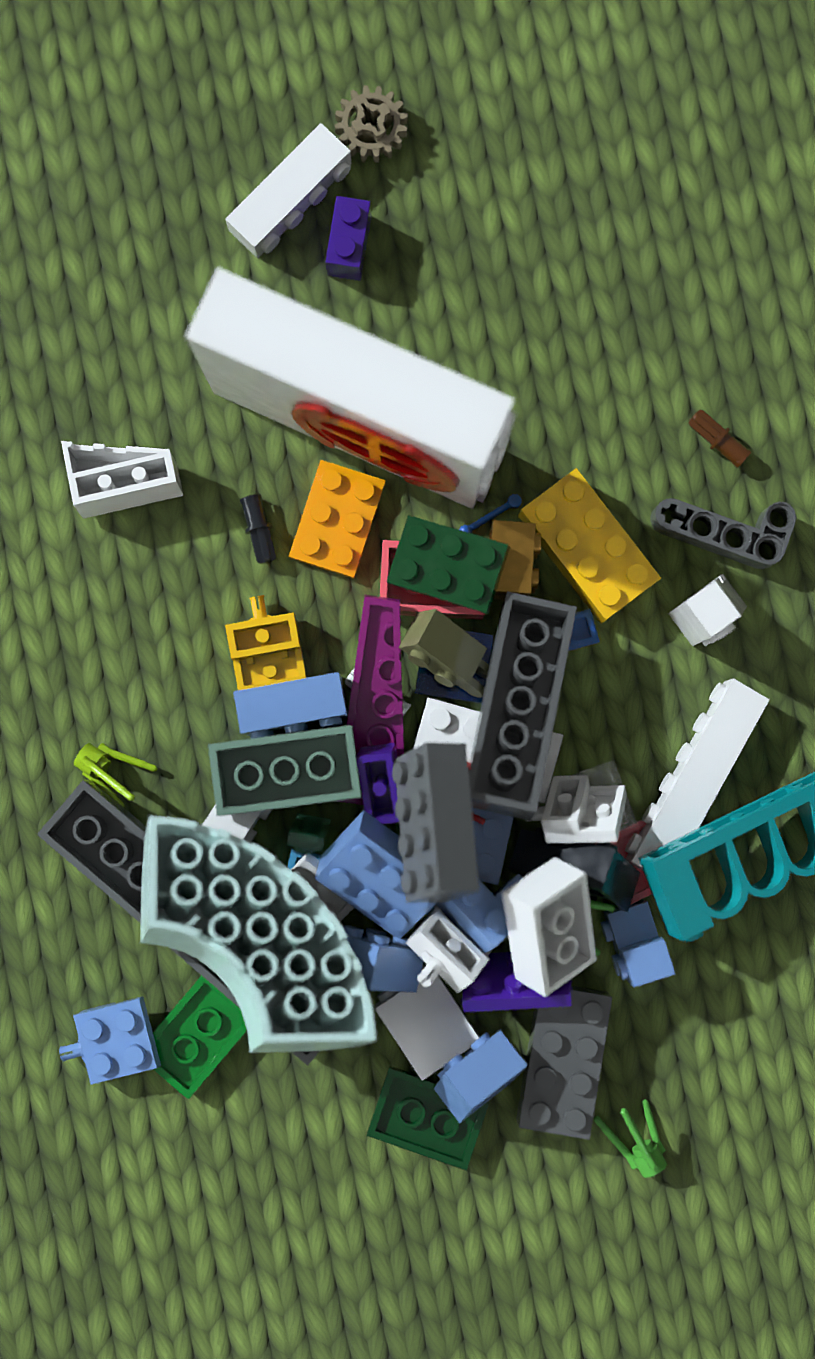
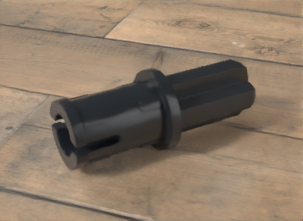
[240,494,276,564]

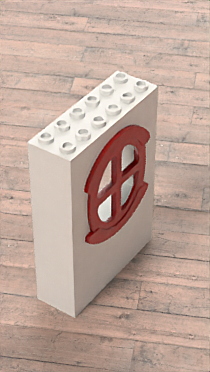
[186,268,517,509]

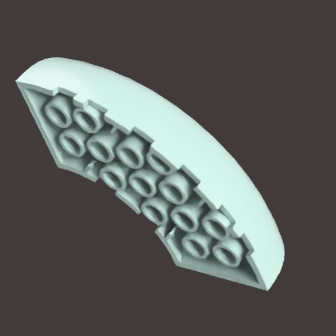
[141,816,376,1053]

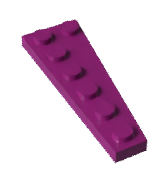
[336,595,404,805]

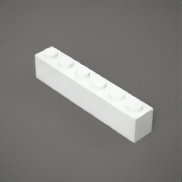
[625,678,769,871]

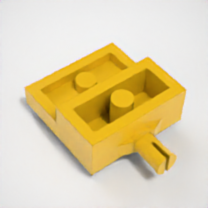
[225,595,307,690]

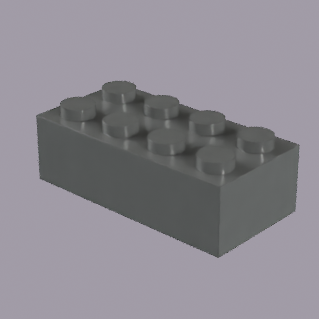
[392,742,480,903]
[516,986,612,1140]

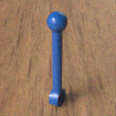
[459,494,522,534]

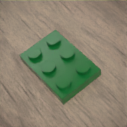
[153,975,247,1100]

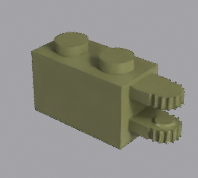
[399,609,489,698]

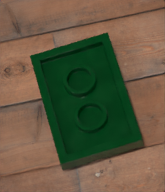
[386,515,510,614]
[366,1066,489,1171]

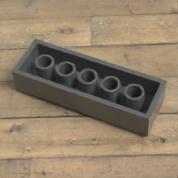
[468,591,577,821]

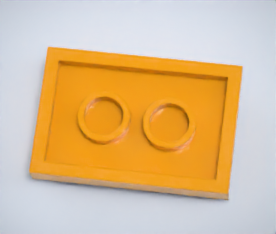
[289,460,386,579]

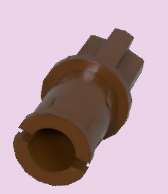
[688,409,752,468]

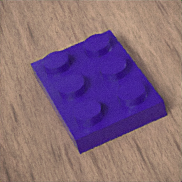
[462,952,572,1012]

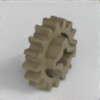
[335,85,408,163]

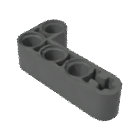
[650,498,796,569]

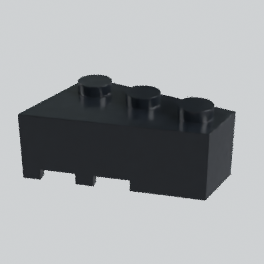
[508,828,640,912]

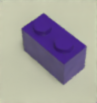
[325,196,371,281]
[356,743,399,824]

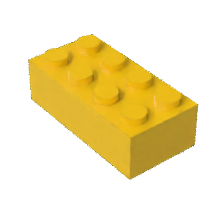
[518,468,661,624]

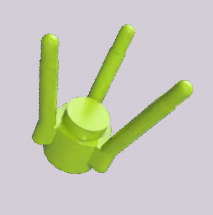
[74,743,158,807]

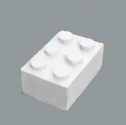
[502,858,596,997]

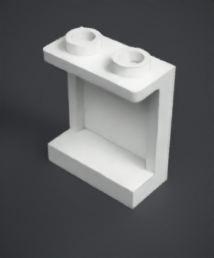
[375,965,480,1080]

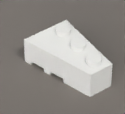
[61,441,183,519]
[668,574,747,646]

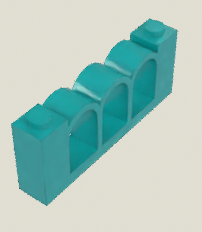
[638,772,815,942]

